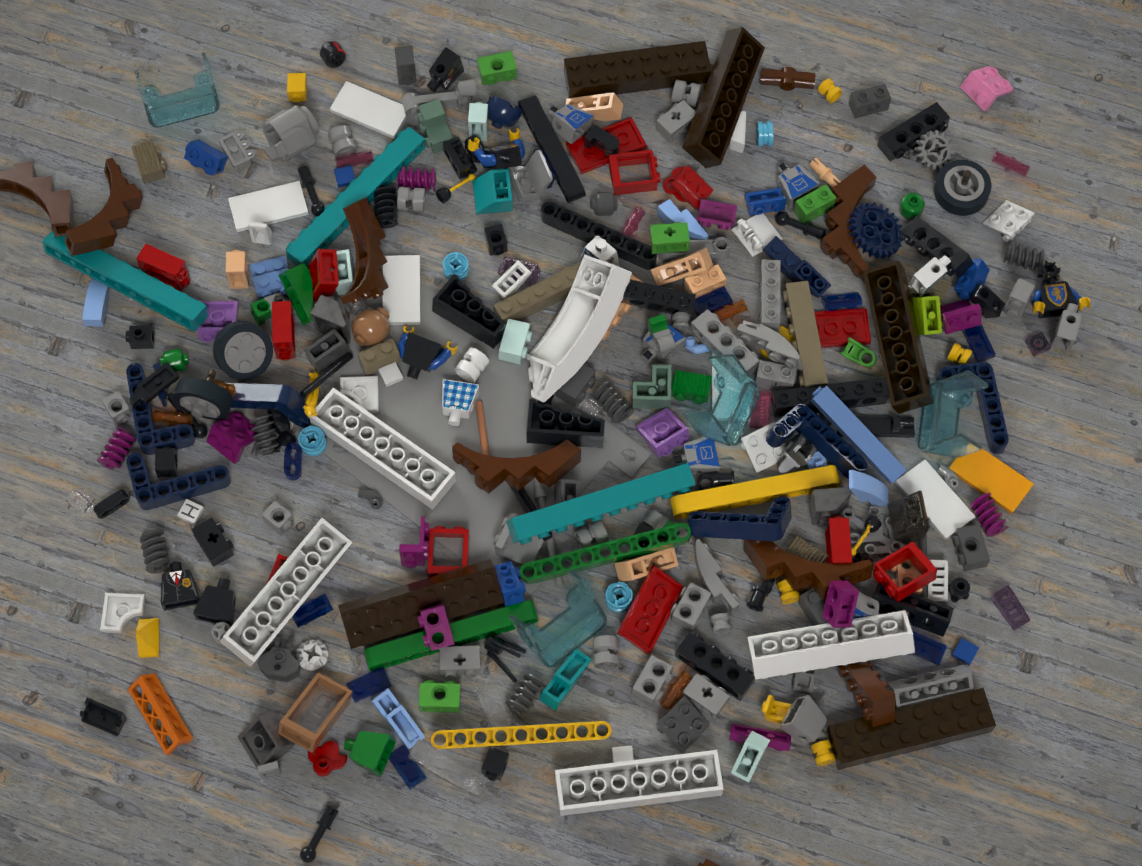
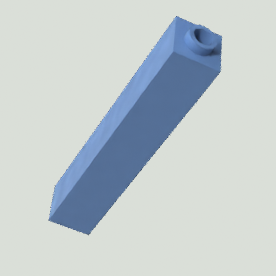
[810,386,906,484]

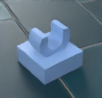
[806,451,828,470]

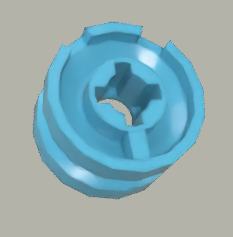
[756,121,773,147]
[443,252,469,281]
[298,426,327,456]
[605,582,633,613]

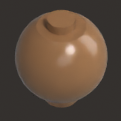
[352,307,390,347]

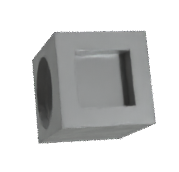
[102,391,132,425]
[262,501,294,535]

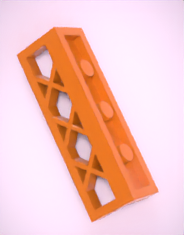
[128,673,194,755]

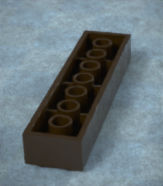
[682,27,765,168]
[564,41,711,98]
[863,260,934,414]
[338,559,504,649]
[826,688,996,770]

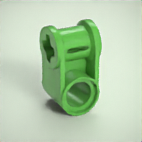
[840,337,877,368]

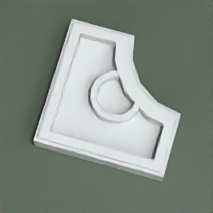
[340,376,379,413]
[100,593,146,633]

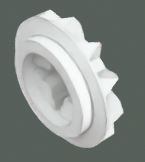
[296,639,328,670]

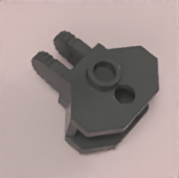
[777,432,817,474]
[258,635,301,682]

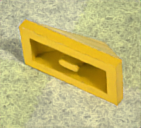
[136,618,159,658]

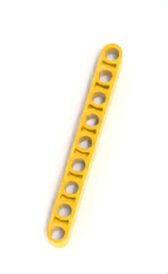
[669,465,841,519]
[430,721,612,749]

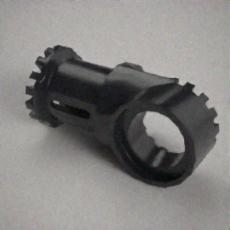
[697,470,735,491]
[746,578,776,612]

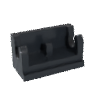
[443,137,477,180]
[80,697,127,737]

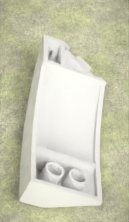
[526,255,632,402]

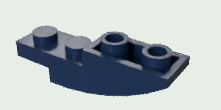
[762,236,831,298]

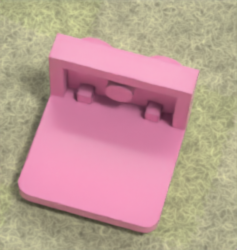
[960,66,1013,111]

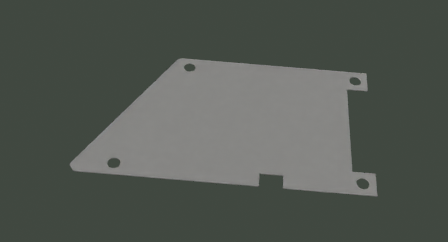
[323,265,652,602]

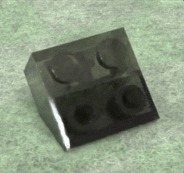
[888,491,929,545]

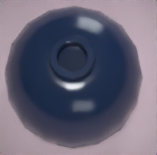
[487,96,523,129]

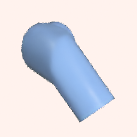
[685,336,710,354]

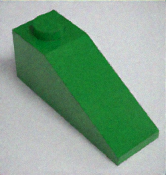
[278,263,313,326]

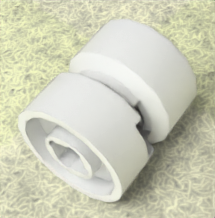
[454,348,489,384]

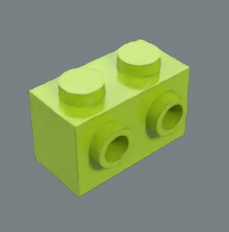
[913,296,942,335]

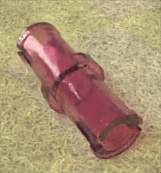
[335,150,373,168]
[992,151,1030,177]
[621,207,645,237]

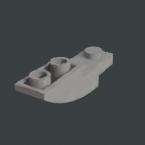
[737,323,803,370]
[695,539,739,615]

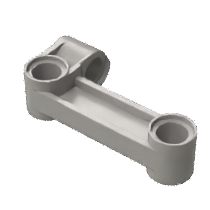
[402,79,477,117]
[657,237,730,262]

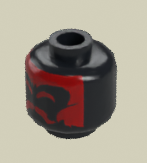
[320,41,346,68]

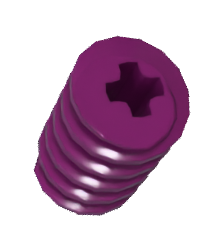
[398,166,436,192]
[97,427,137,470]
[970,492,1009,537]

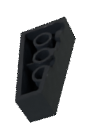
[432,274,506,349]
[526,399,605,448]

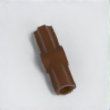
[760,67,816,91]

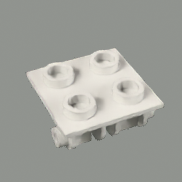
[983,200,1035,242]
[731,214,783,257]
[740,422,785,473]

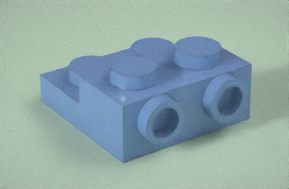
[249,256,289,300]

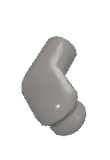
[936,464,959,490]

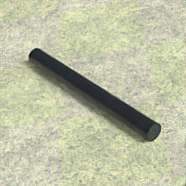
[300,352,353,398]

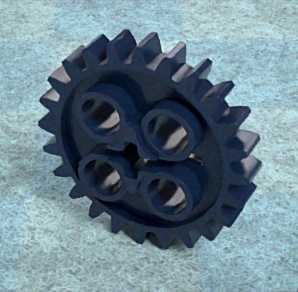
[847,202,904,259]

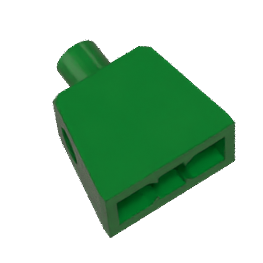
[344,731,396,777]

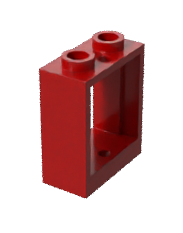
[608,150,661,196]
[136,243,191,292]
[307,249,339,302]
[272,301,295,361]
[825,516,852,564]
[427,526,470,578]
[873,542,937,602]

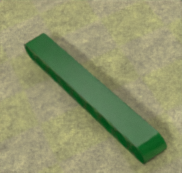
[520,523,691,584]
[363,600,539,672]

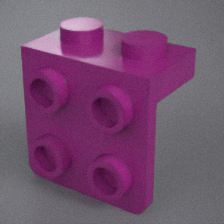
[697,199,737,230]
[940,300,981,334]
[206,411,257,464]
[399,516,429,568]

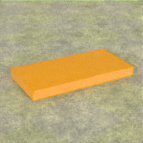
[949,440,1034,514]

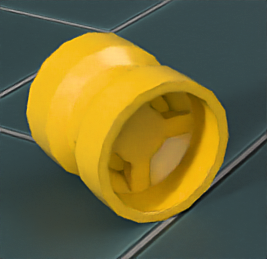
[817,78,843,103]
[947,342,972,365]
[777,580,800,604]
[811,740,836,767]

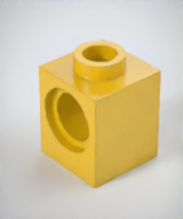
[287,73,307,102]

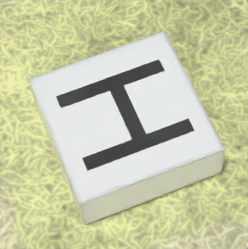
[177,499,204,525]

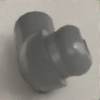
[358,488,383,509]

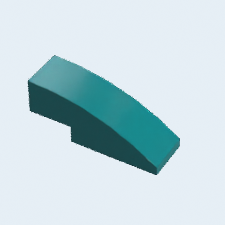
[539,649,592,711]

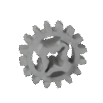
[914,130,954,171]

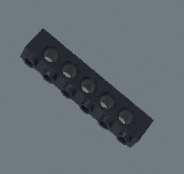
[771,377,889,417]

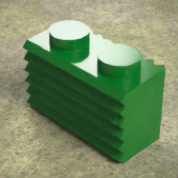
[671,370,712,404]

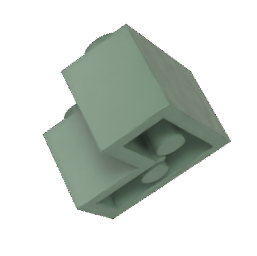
[417,99,453,154]
[632,365,671,409]

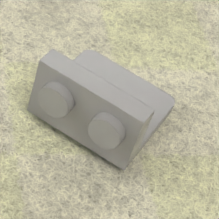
[509,150,553,201]
[493,512,544,565]

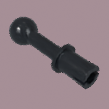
[297,166,325,216]
[775,211,826,241]
[166,391,208,439]
[300,805,339,863]

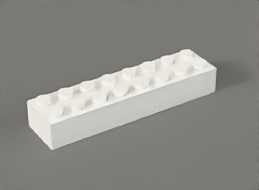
[310,388,456,510]
[219,518,352,667]
[747,610,915,679]
[555,750,724,816]

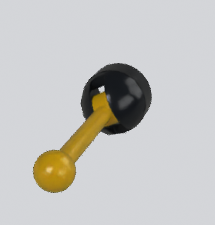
[435,174,475,204]
[851,516,882,556]

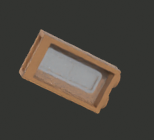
[278,672,353,753]

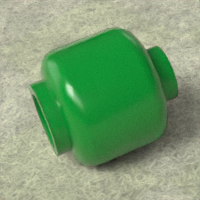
[899,193,925,220]
[160,348,189,374]

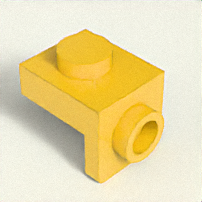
[762,695,792,724]

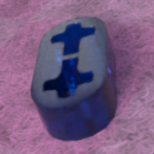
[284,443,303,481]

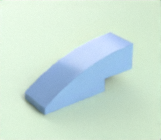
[657,199,708,240]
[82,278,110,327]
[849,470,889,507]
[370,689,425,749]

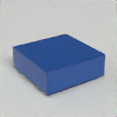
[334,166,355,188]
[952,638,979,666]

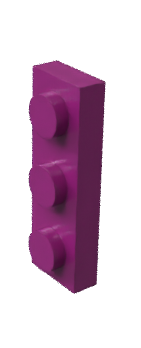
[729,723,791,751]

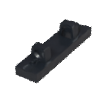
[837,416,915,438]

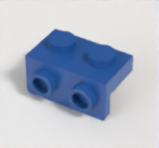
[744,188,786,215]

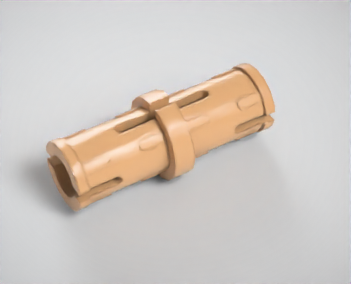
[809,158,841,188]

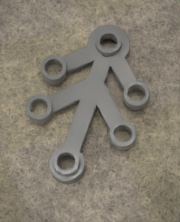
[839,506,905,557]

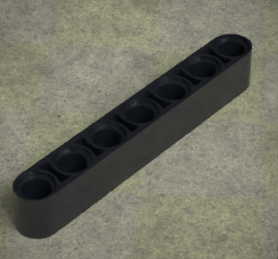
[518,95,586,203]
[541,202,657,270]

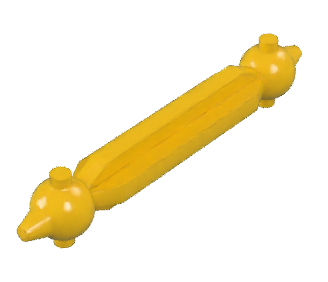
[303,371,320,418]

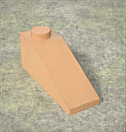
[565,92,624,121]
[651,248,713,286]
[614,547,679,582]

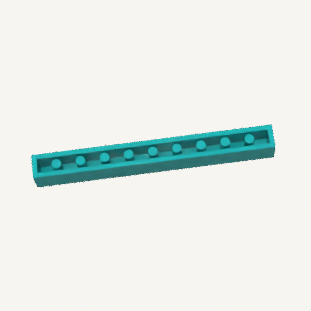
[286,126,426,267]
[42,230,208,332]
[506,463,696,545]

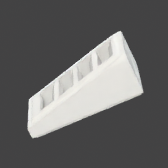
[729,111,746,153]
[248,222,273,245]
[492,260,531,300]
[928,560,948,602]

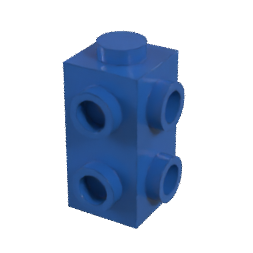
[184,139,229,176]
[954,259,990,301]
[494,561,526,607]

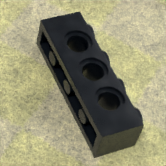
[877,102,950,162]
[901,216,973,279]
[621,279,696,315]
[872,583,954,637]
[675,632,755,702]

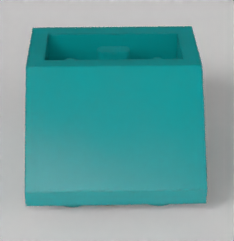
[473,168,513,215]

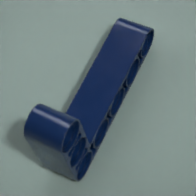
[936,362,1009,454]
[126,363,196,455]
[217,383,310,428]
[766,404,868,479]
[126,453,231,510]
[688,497,792,541]

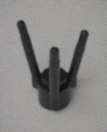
[484,635,526,682]

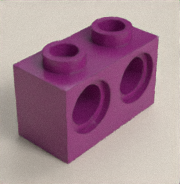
[822,581,859,628]
[417,604,454,651]

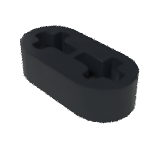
[93,490,130,519]

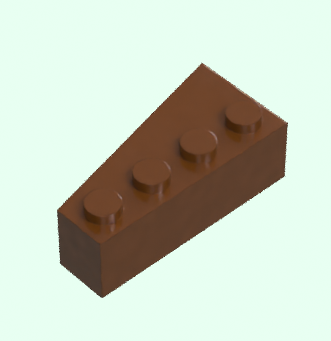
[837,660,895,728]

